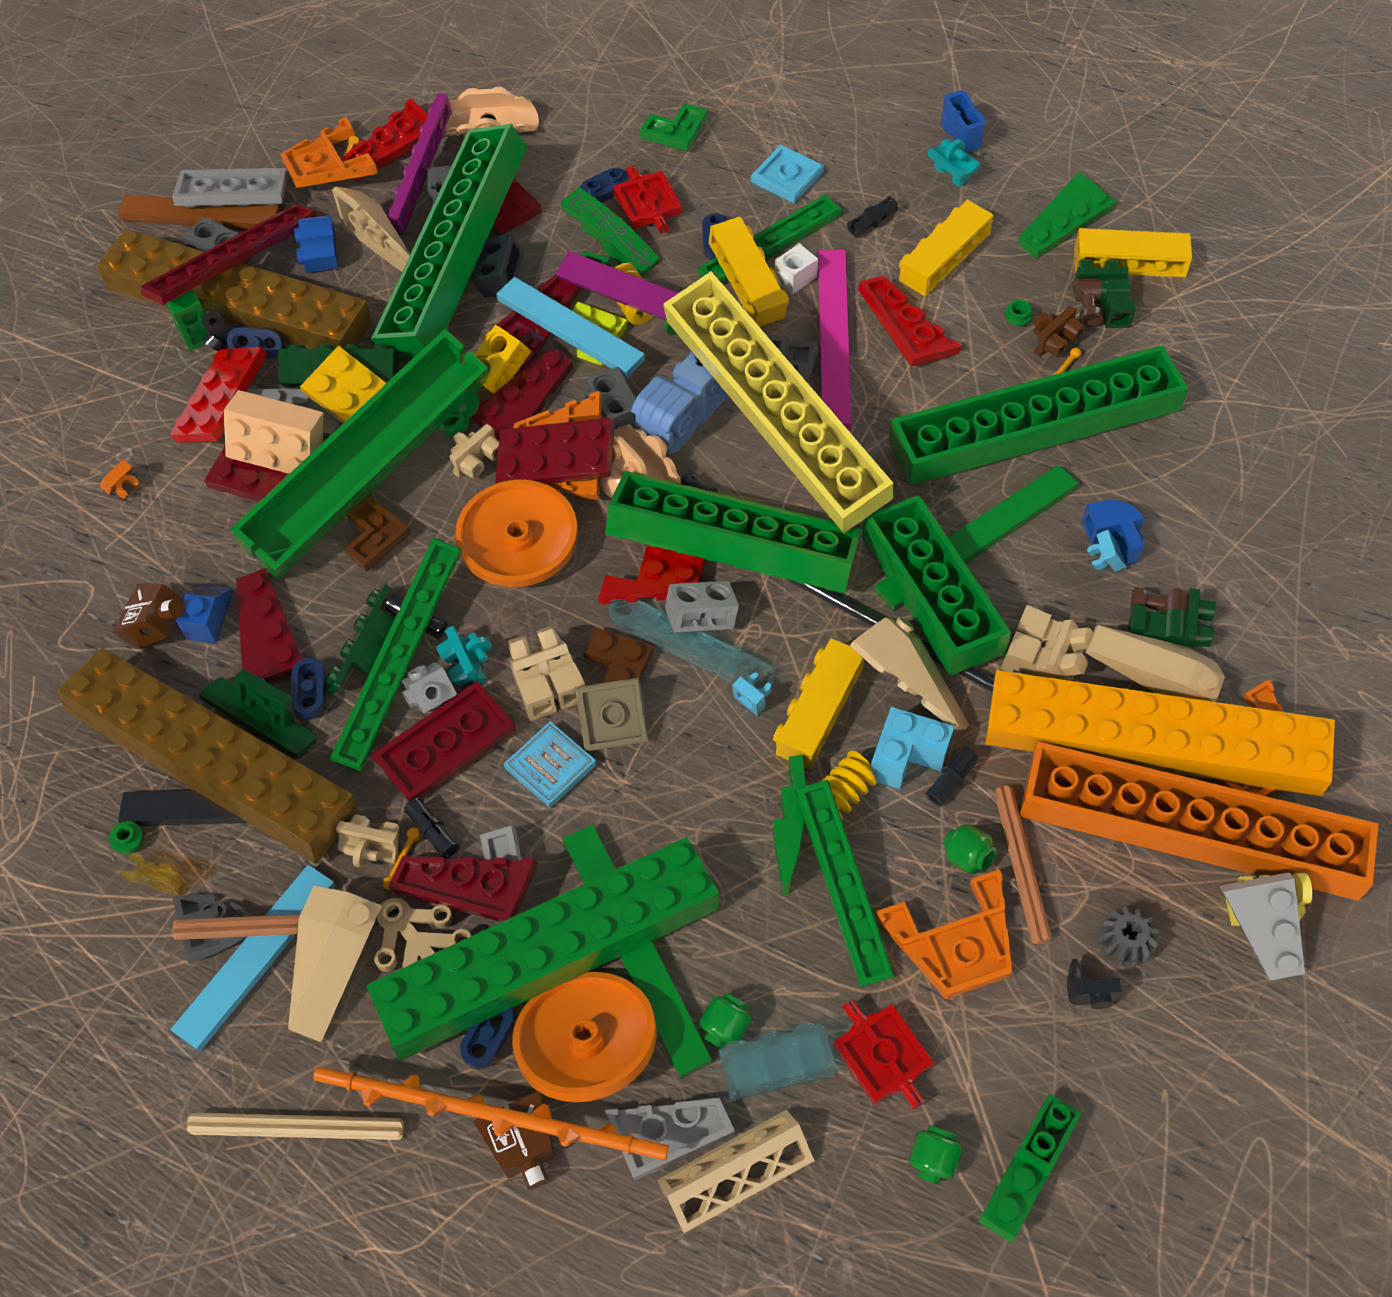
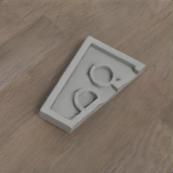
[1219,873,1305,981]
[605,1098,735,1181]

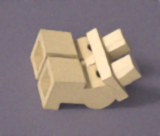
[1001,605,1093,681]
[508,626,585,722]

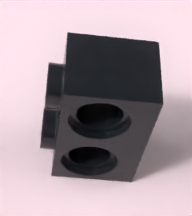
[472,233,524,298]

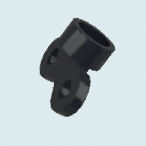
[201,310,246,352]

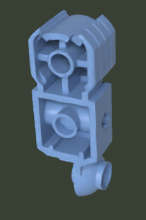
[631,351,729,454]

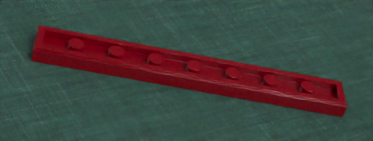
[140,203,317,305]

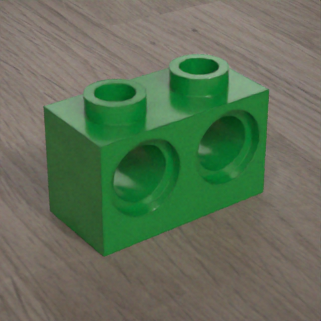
[166,290,208,351]

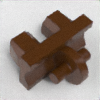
[1033,305,1085,358]

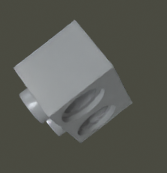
[665,581,739,633]

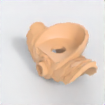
[443,87,539,136]
[600,424,681,498]

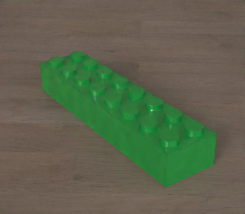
[605,471,861,593]

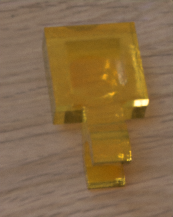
[121,854,186,896]

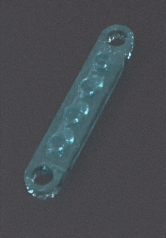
[608,599,775,689]

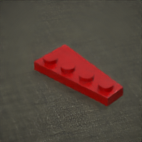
[341,98,428,182]
[858,276,962,367]

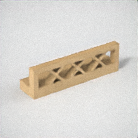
[657,1110,814,1233]

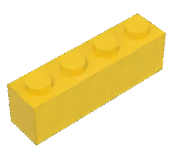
[899,199,994,297]
[709,216,789,327]
[1074,228,1192,277]
[773,638,865,770]

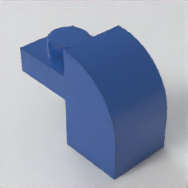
[1082,500,1145,565]

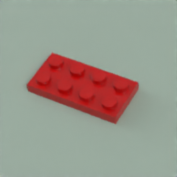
[169,347,268,443]

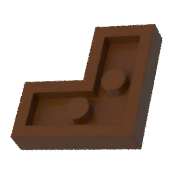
[344,495,411,572]
[583,627,654,683]

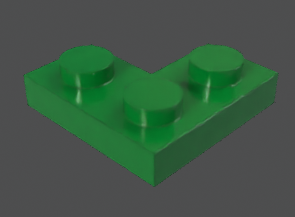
[640,103,708,152]

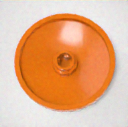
[455,480,578,587]
[512,972,657,1102]

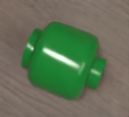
[944,824,997,874]
[700,992,752,1049]
[909,1125,963,1185]

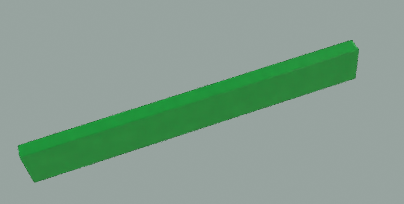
[874,465,1079,611]
[330,537,462,773]
[562,824,712,1079]

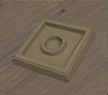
[575,677,649,751]

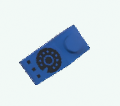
[176,585,234,643]

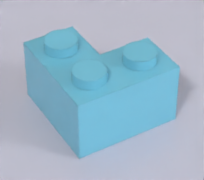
[871,707,954,789]

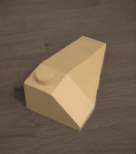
[332,186,410,272]
[850,617,969,730]
[1085,625,1225,702]
[288,885,381,1043]

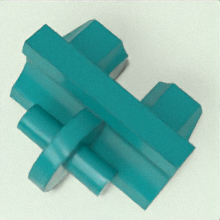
[927,138,980,187]
[436,625,492,687]

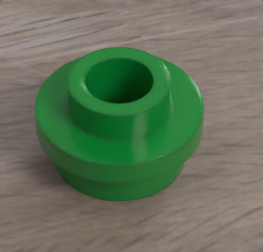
[1004,299,1033,326]
[108,821,143,854]

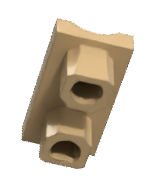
[449,424,499,479]
[336,814,399,868]

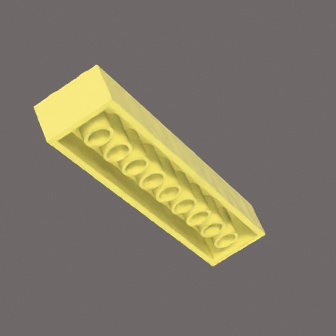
[663,271,893,533]

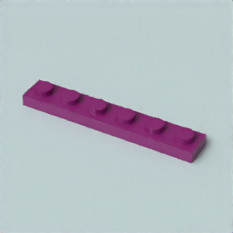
[387,93,452,236]

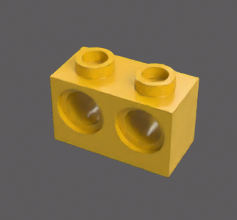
[474,324,531,394]

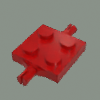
[613,164,682,234]
[833,999,934,1110]

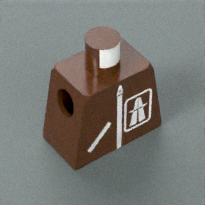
[112,583,185,649]
[474,1091,555,1190]

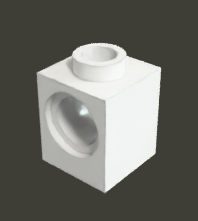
[775,244,818,294]

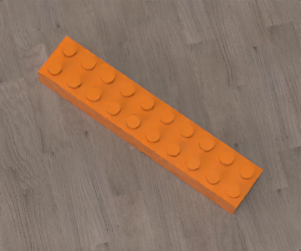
[1020,741,1379,901]

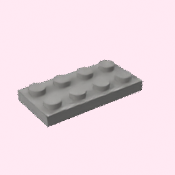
[172,168,288,208]

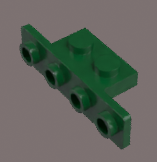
[325,582,395,695]
[199,669,317,758]

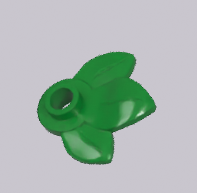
[438,392,479,437]

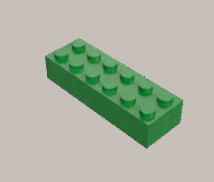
[862,495,1011,676]

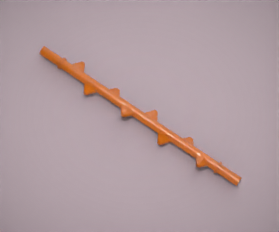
[313,1066,669,1161]

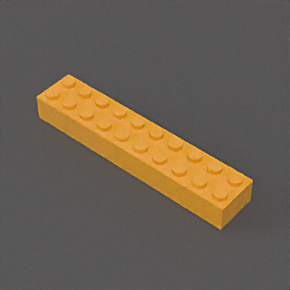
[985,670,1335,796]

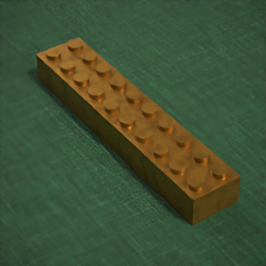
[96,228,372,349]
[56,647,358,864]

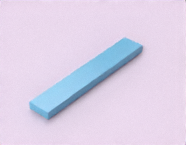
[496,277,645,378]
[170,865,336,1052]

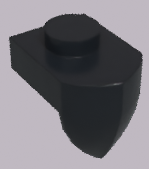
[1067,958,1122,1009]

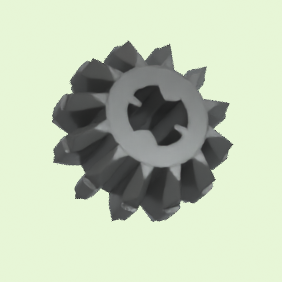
[1098,905,1159,968]

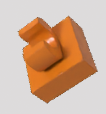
[100,459,139,499]

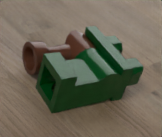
[1072,259,1136,328]
[1128,587,1216,648]

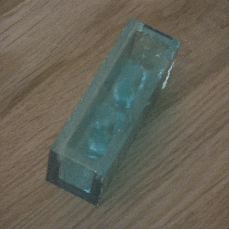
[719,1023,835,1102]

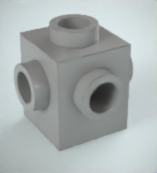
[402,662,457,713]

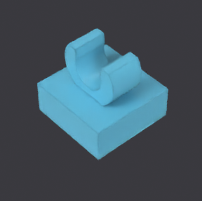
[1087,530,1126,572]
[732,672,771,716]

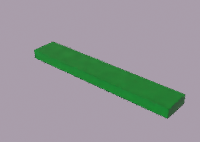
[698,194,842,285]
[795,779,894,988]

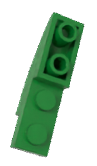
[978,1093,1082,1243]

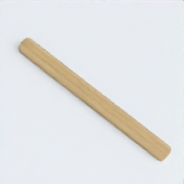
[187,1113,404,1140]

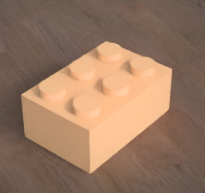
[224,390,323,474]

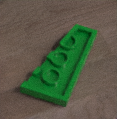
[1018,172,1117,259]

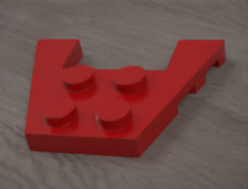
[599,545,705,605]

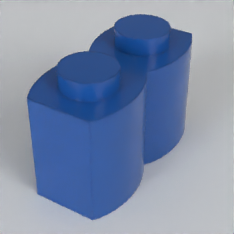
[941,90,985,153]
[294,215,339,273]

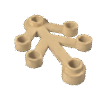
[374,898,471,972]

